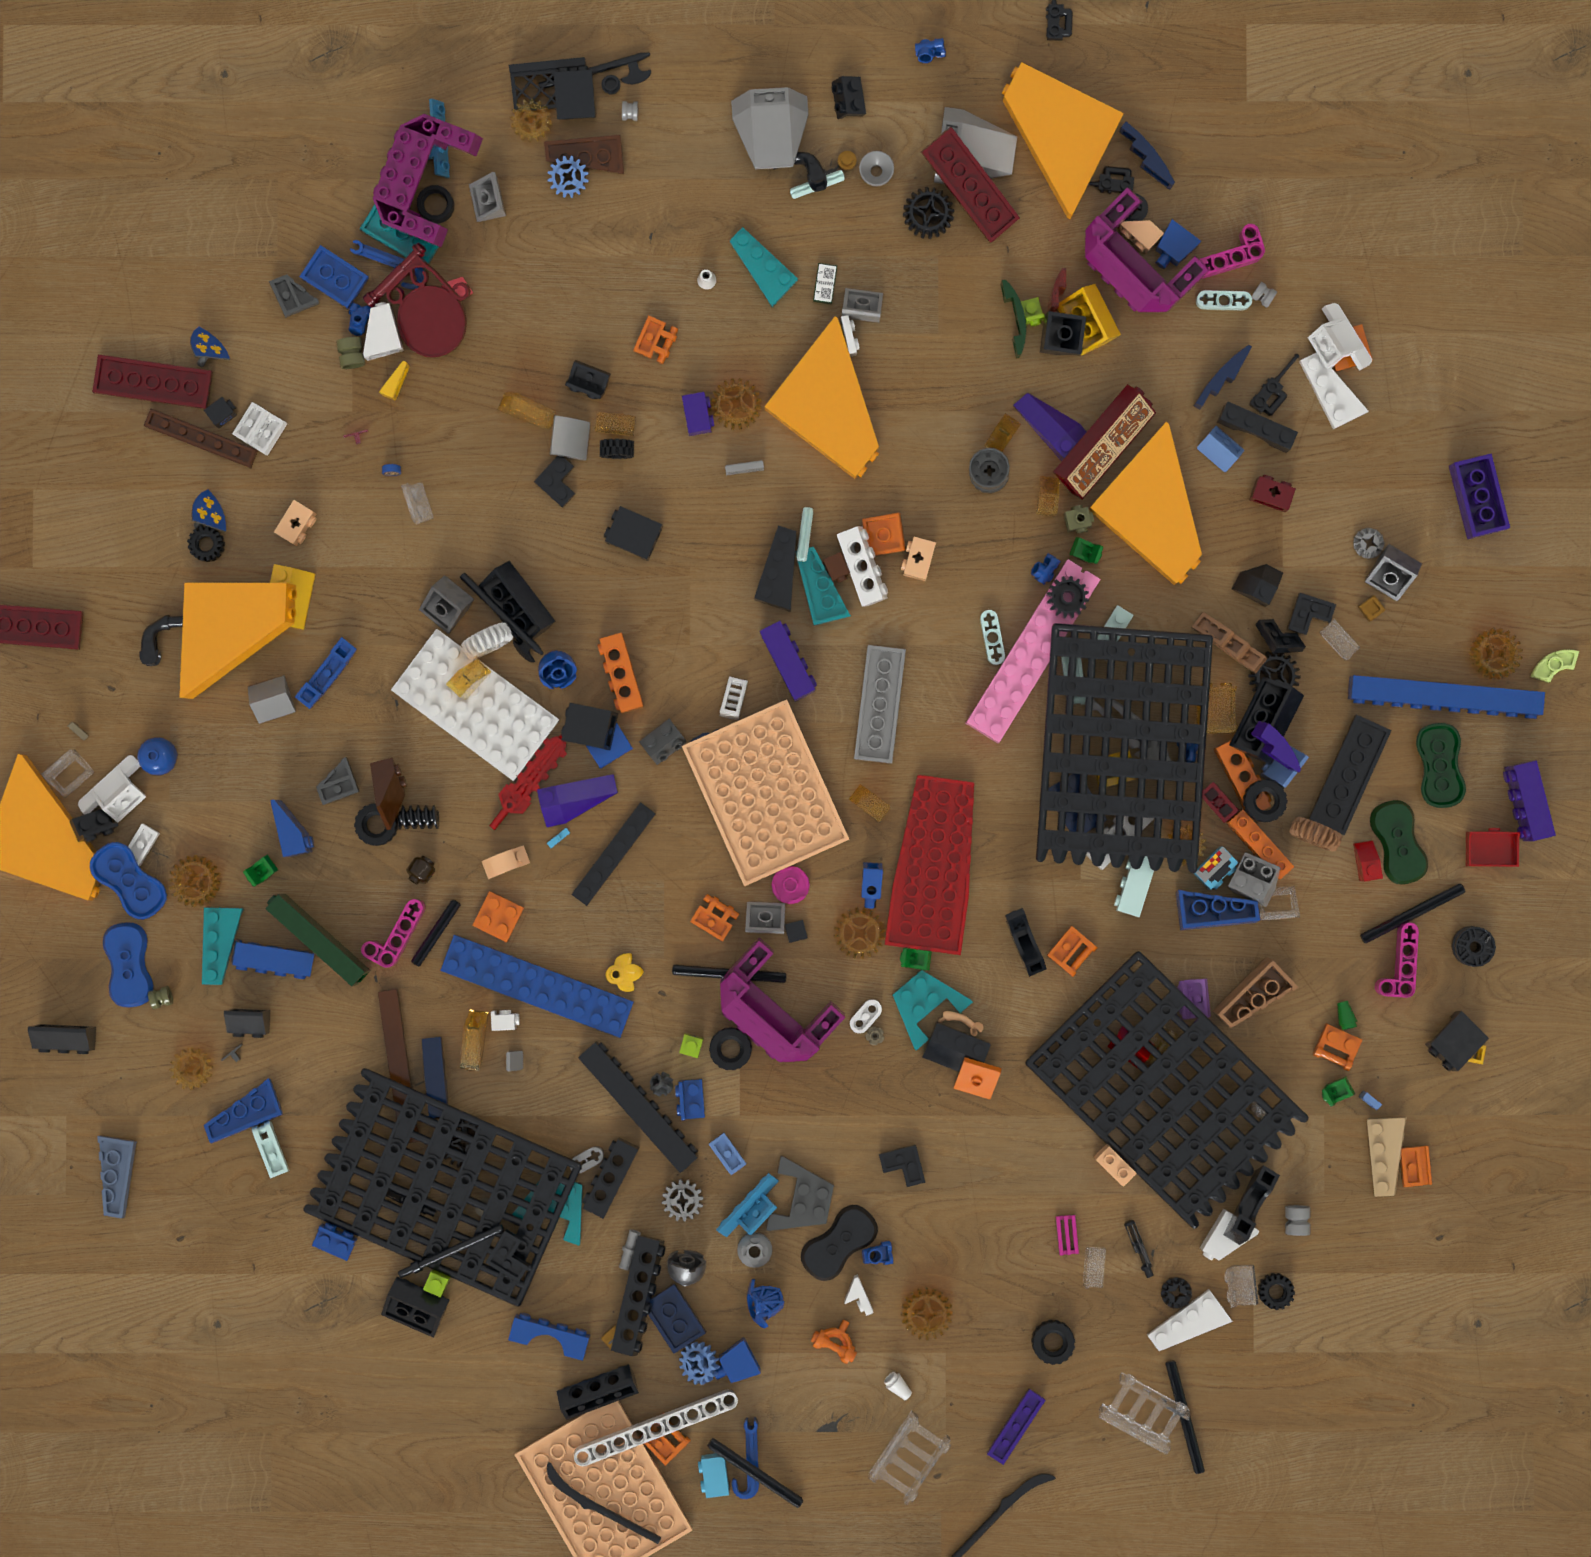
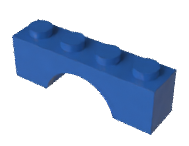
[508,1313,590,1361]

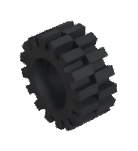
[600,439,634,459]
[187,526,225,562]
[1258,1273,1295,1310]

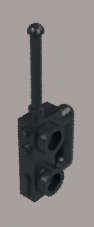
[1046,0,1073,41]
[1088,166,1134,194]
[1249,354,1299,416]

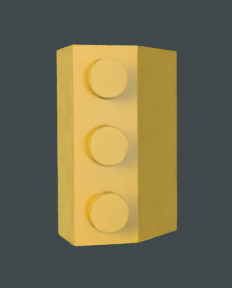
[1056,284,1121,356]
[270,564,316,630]

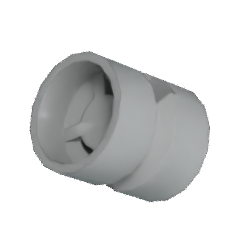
[1285,1205,1311,1236]

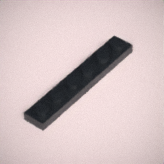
[571,802,656,906]

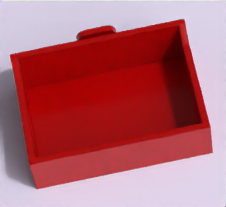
[1466,828,1520,867]

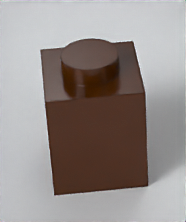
[823,552,850,583]

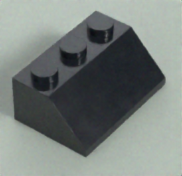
[922,1022,991,1072]
[28,1024,96,1054]
[381,1277,450,1338]

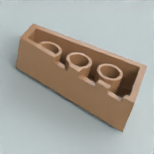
[1212,957,1299,1028]

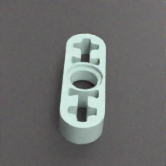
[1196,290,1252,310]
[980,610,1005,665]

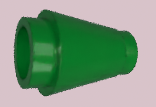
[1337,1001,1358,1030]

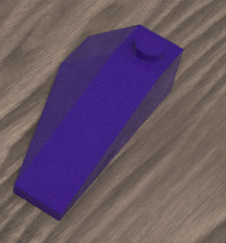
[1013,393,1086,462]
[537,774,618,827]

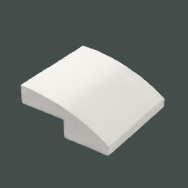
[232,402,287,456]

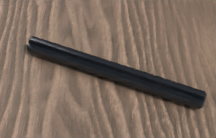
[1360,884,1465,943]
[672,965,786,983]
[1165,1360,1205,1474]
[707,1438,803,1508]

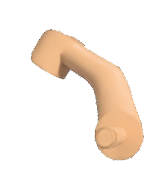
[938,1011,983,1036]

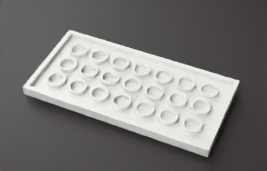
[391,629,560,781]

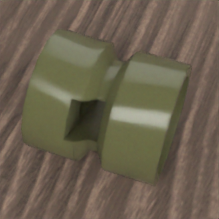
[336,337,365,369]

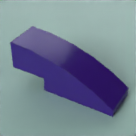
[1251,721,1301,773]

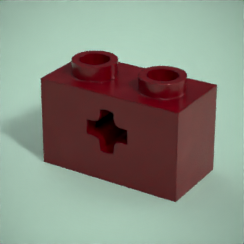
[1249,475,1296,512]
[1202,782,1239,823]

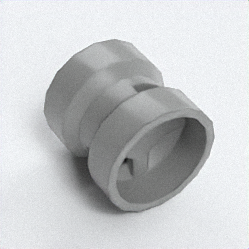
[1251,281,1277,308]

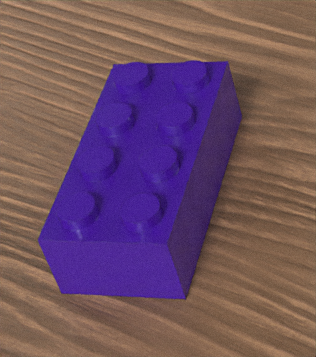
[1449,453,1510,540]
[760,621,817,702]
[1503,760,1556,841]

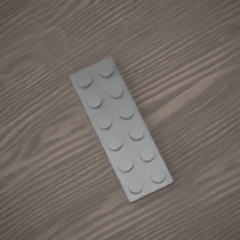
[854,645,906,764]

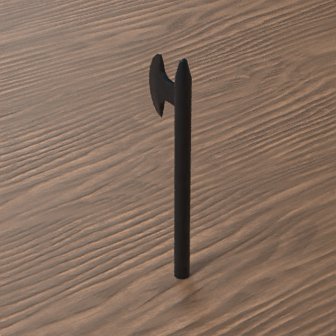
[538,52,651,89]
[460,573,544,663]

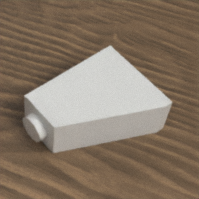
[363,302,404,361]
[1200,1208,1259,1261]

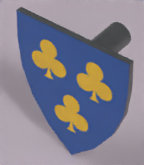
[190,326,230,367]
[191,489,226,532]

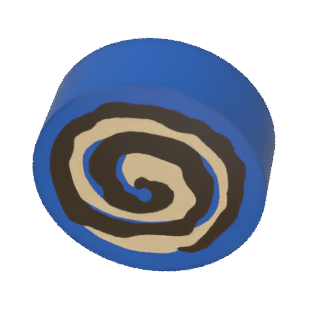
[382,464,401,476]

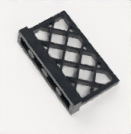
[509,57,587,113]

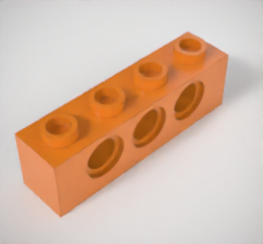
[597,633,644,714]
[1213,740,1272,815]
[1225,809,1294,880]

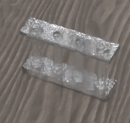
[1099,1372,1190,1455]
[868,1410,951,1505]

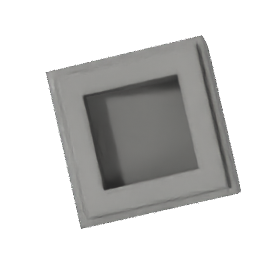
[506,1051,523,1071]

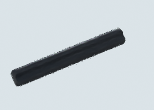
[411,899,461,967]

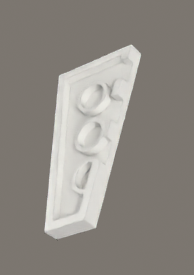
[1299,352,1369,429]

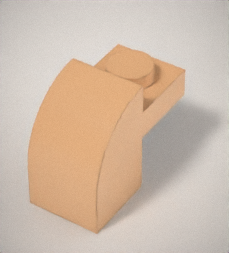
[482,845,530,879]

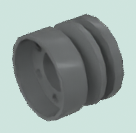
[969,448,1010,493]

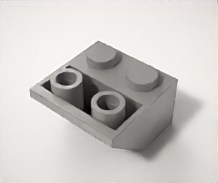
[1228,852,1281,907]

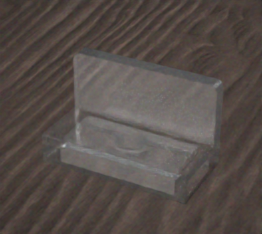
[1319,619,1360,661]
[1083,1247,1106,1289]

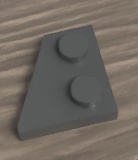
[269,274,319,318]
[316,757,360,805]

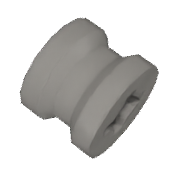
[622,101,638,121]

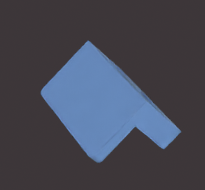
[1197,426,1245,472]

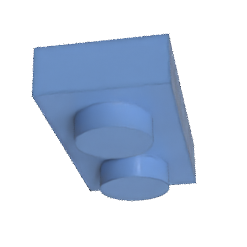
[709,1132,747,1175]

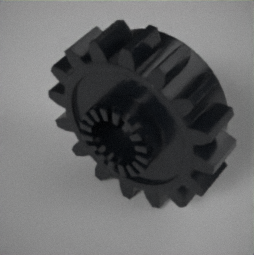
[1046,576,1089,619]

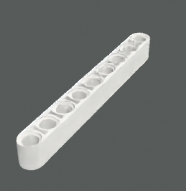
[574,1389,738,1466]

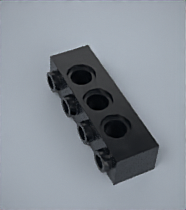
[582,1137,639,1219]
[556,1364,639,1420]

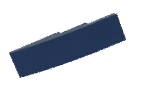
[1119,121,1175,190]
[1193,345,1252,410]
[422,1037,448,1119]

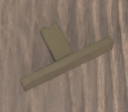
[67,722,89,740]

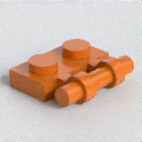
[633,315,678,364]
[690,894,740,942]

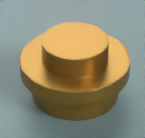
[838,151,857,170]

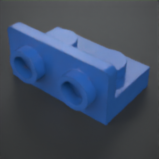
[675,1079,705,1121]
[312,1223,357,1261]

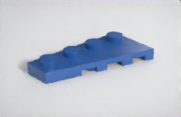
[204,1078,283,1144]

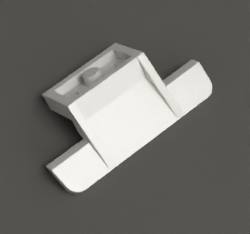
[1308,303,1372,371]
[78,755,146,823]

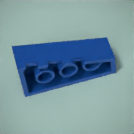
[1176,890,1260,930]
[231,939,314,979]

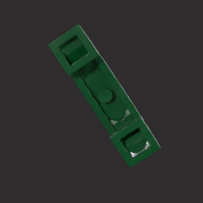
[1000,280,1026,358]

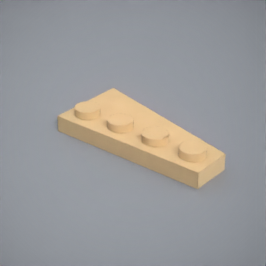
[1367,1117,1407,1197]

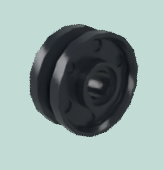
[1451,926,1496,967]

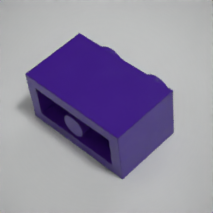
[682,392,714,436]

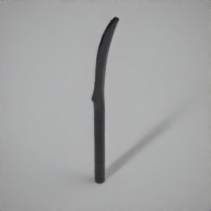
[547,1462,661,1544]
[951,1474,1056,1557]

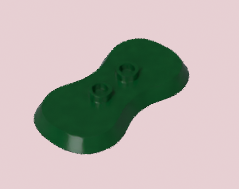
[1416,723,1466,808]
[1370,800,1428,885]

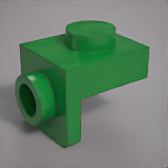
[1069,537,1103,564]
[243,855,278,887]
[900,948,932,970]
[1322,1076,1355,1107]

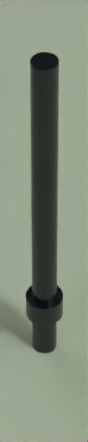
[398,1224,504,1278]

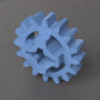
[548,156,589,198]
[679,1342,720,1385]

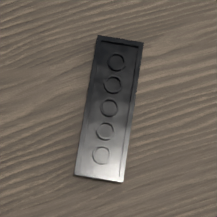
[1308,715,1392,835]

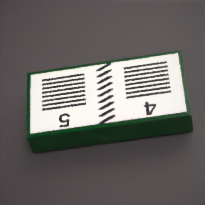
[813,263,837,304]

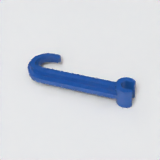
[350,240,424,290]
[732,1417,759,1499]

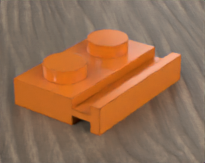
[1400,1145,1432,1187]

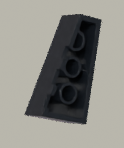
[754,525,796,612]

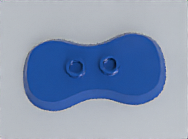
[90,842,167,920]
[103,922,154,1007]

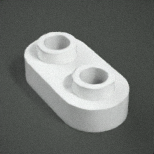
[850,999,882,1033]

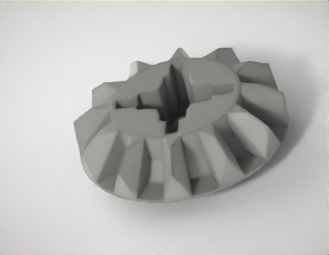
[1353,528,1385,559]

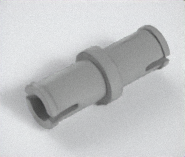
[619,1229,641,1270]

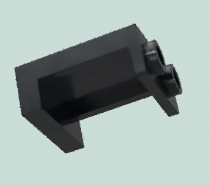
[554,66,596,120]
[603,506,663,561]
[561,703,619,751]
[1425,1011,1489,1071]

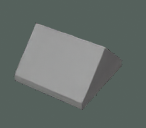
[469,172,506,222]
[842,288,883,323]
[248,676,296,724]
[745,902,785,934]

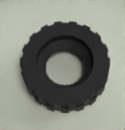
[1243,780,1288,822]
[354,804,398,846]
[709,1027,752,1071]
[1031,1320,1075,1365]

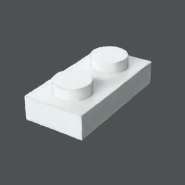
[841,315,859,357]
[128,823,160,866]

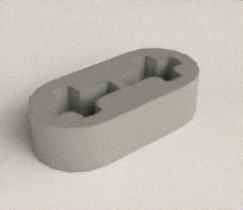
[570,1146,604,1174]

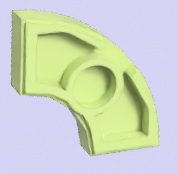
[1530,649,1579,683]

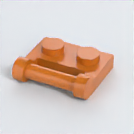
[1047,926,1098,977]
[1313,1024,1362,1071]
[639,1412,691,1466]

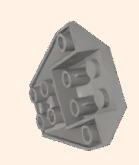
[731,87,808,169]
[934,107,1017,184]

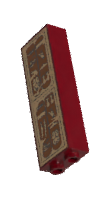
[1053,384,1156,500]

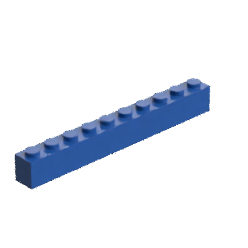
[1348,675,1545,719]

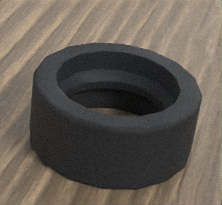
[417,185,454,224]

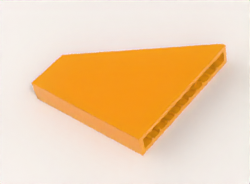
[1002,62,1124,219]
[765,317,879,479]
[1089,422,1202,585]
[179,583,297,699]
[0,754,100,901]

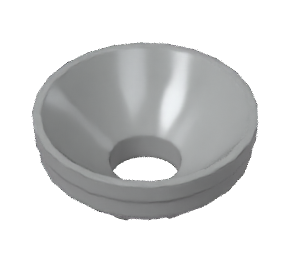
[859,151,894,187]
[737,1232,772,1268]

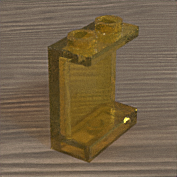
[1196,683,1238,734]

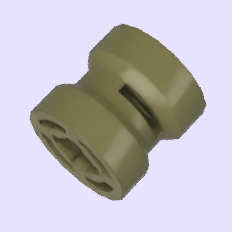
[148,986,173,1010]

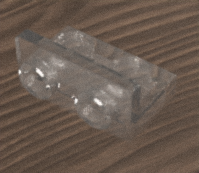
[401,482,434,524]

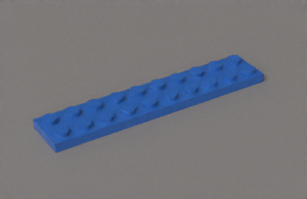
[440,935,634,1038]

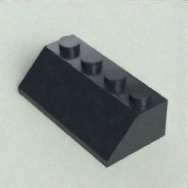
[478,560,555,644]
[1229,677,1304,764]

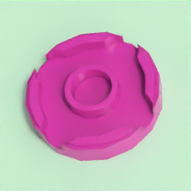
[771,866,810,904]

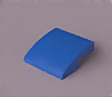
[586,723,633,769]

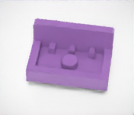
[1177,978,1211,1020]

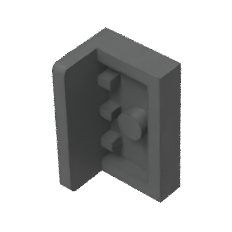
[639,719,687,765]

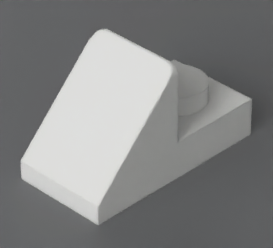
[844,1274,874,1316]

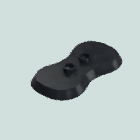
[801,1205,878,1281]

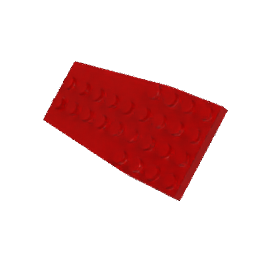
[884,775,975,955]

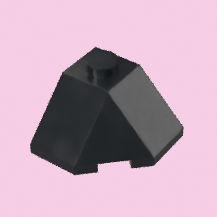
[1232,564,1283,607]

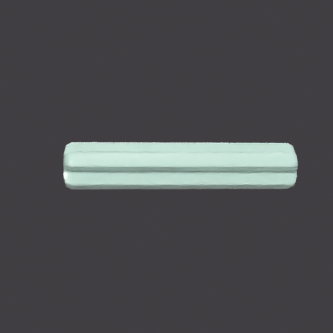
[790,170,845,199]
[796,507,813,562]

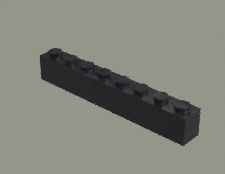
[578,1041,698,1173]

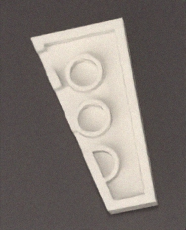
[1147,1289,1233,1351]

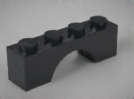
[1216,402,1298,453]
[1223,1165,1280,1245]

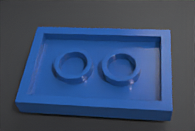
[299,245,369,309]

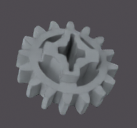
[662,1179,704,1222]

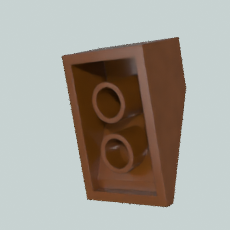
[370,757,407,830]

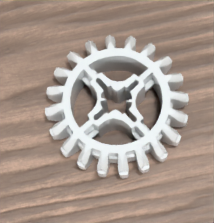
[461,622,513,660]

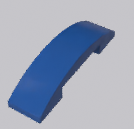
[295,637,357,709]

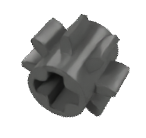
[650,1072,673,1097]

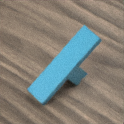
[547,828,570,848]

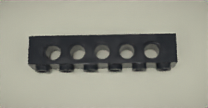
[611,1236,666,1356]

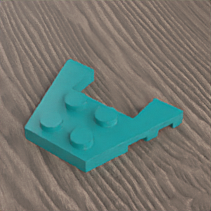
[892,970,973,1050]
[512,1180,583,1246]

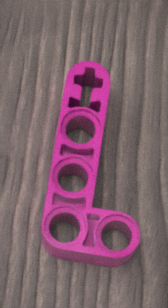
[1200,224,1265,279]
[361,899,425,968]
[1375,922,1419,998]

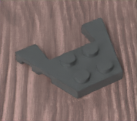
[766,1156,834,1231]

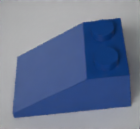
[270,800,314,857]

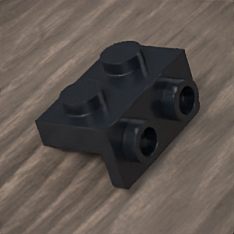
[832,76,866,119]
[565,360,611,399]

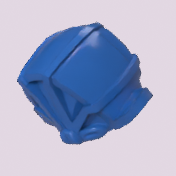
[747,1279,784,1328]

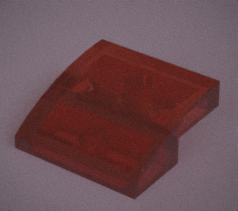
[1048,268,1066,312]

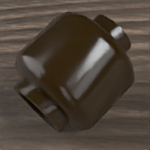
[406,855,435,885]

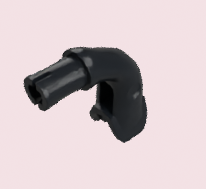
[773,152,827,192]
[139,615,183,666]

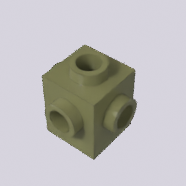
[1064,505,1094,534]

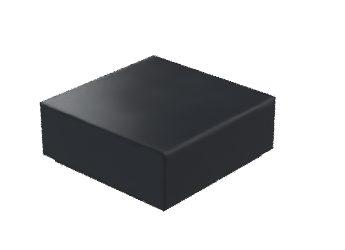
[784,920,808,943]

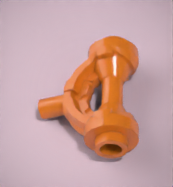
[811,1320,857,1364]

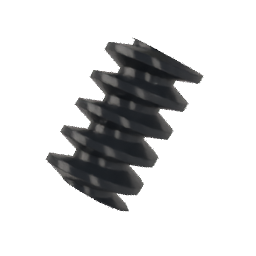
[398,805,439,830]

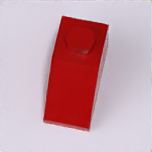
[1353,841,1383,882]

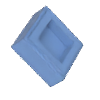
[1359,1091,1382,1110]

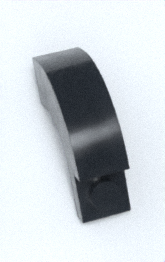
[1005,908,1047,977]

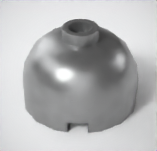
[667,1250,706,1286]

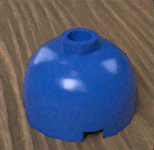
[538,650,577,689]
[137,737,178,776]

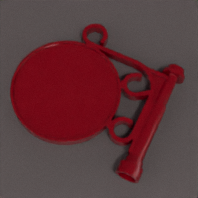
[363,243,471,357]

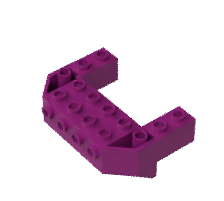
[373,114,483,247]
[1085,187,1210,312]
[720,937,845,1062]

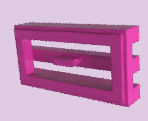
[1055,1214,1079,1256]

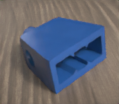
[1155,219,1201,269]
[861,862,883,909]
[715,1337,761,1383]

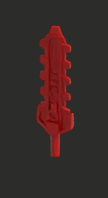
[489,735,567,830]

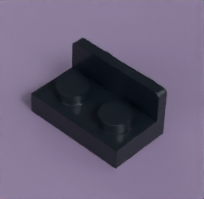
[69,809,119,843]

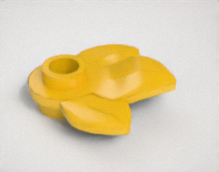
[605,953,644,992]

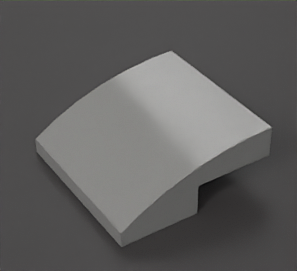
[550,415,590,461]

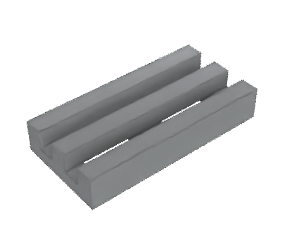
[725,460,764,476]

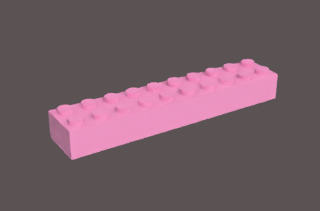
[965,559,1101,743]

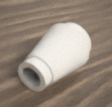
[697,270,716,289]
[884,1372,912,1400]

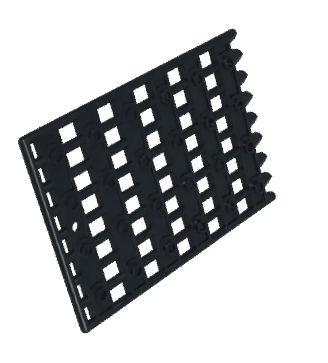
[1036,623,1213,873]
[1025,951,1309,1229]
[303,1068,581,1307]

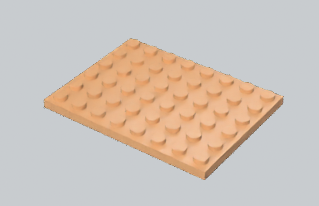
[682,699,849,886]
[515,1401,693,1557]

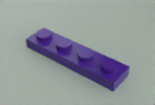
[987,1388,1046,1465]

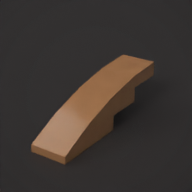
[1192,612,1267,674]

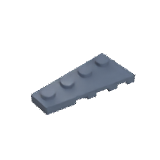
[97,1135,137,1219]

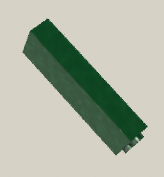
[266,894,371,986]

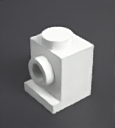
[491,1010,520,1031]

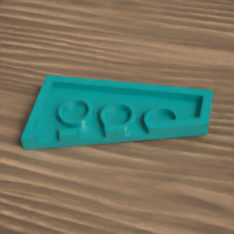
[730,227,798,308]
[795,547,851,626]
[202,907,244,985]

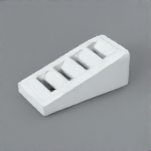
[720,677,748,720]

